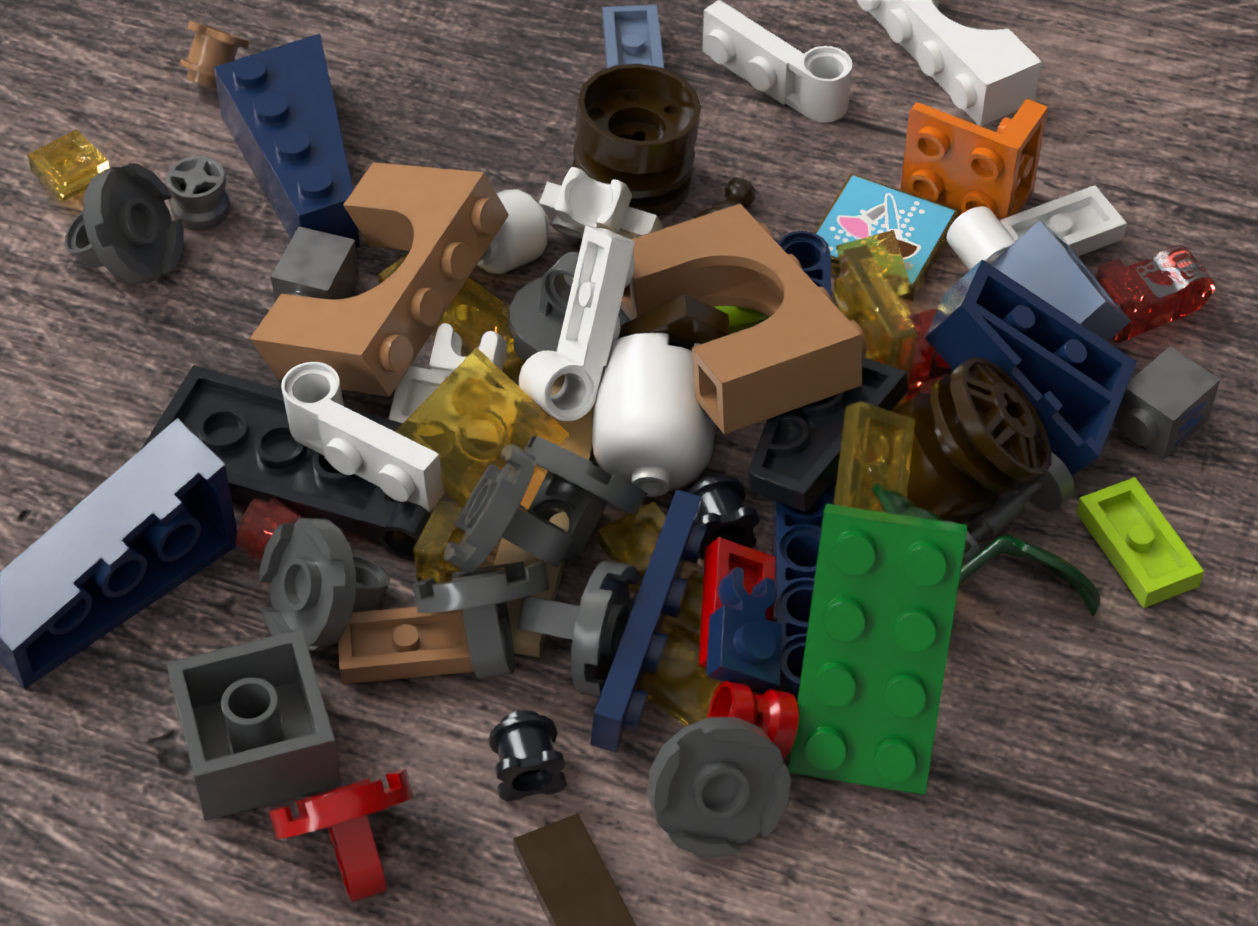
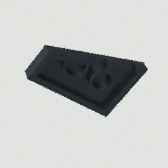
[748,357,908,512]

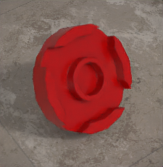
[269,769,414,902]

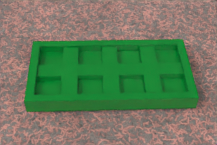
[788,504,967,795]

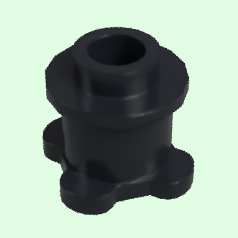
[687,474,760,559]
[489,710,567,801]

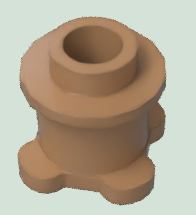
[179,20,250,90]

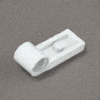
[702,0,852,122]
[947,185,1127,271]
[519,226,635,421]
[281,362,444,511]

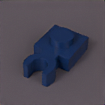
[706,567,782,694]

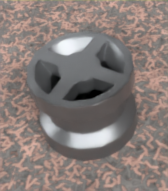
[166,156,230,230]

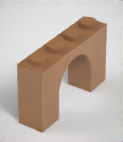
[250,162,509,397]
[620,204,867,435]

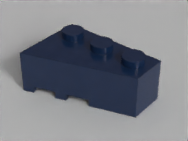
[925,260,1137,476]

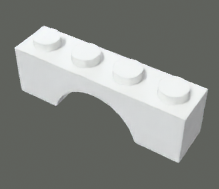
[857,0,1042,126]

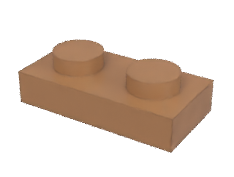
[338,607,474,684]

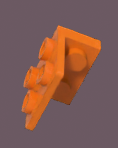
[900,98,1048,220]

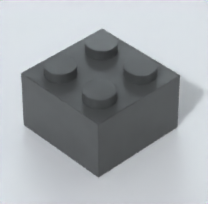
[166,629,342,821]

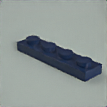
[590,489,708,753]

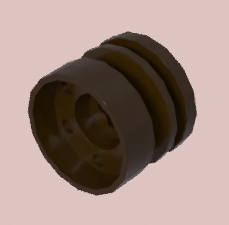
[572,63,701,217]
[878,357,1052,525]

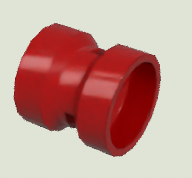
[707,681,799,759]

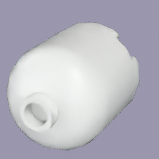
[592,333,716,497]

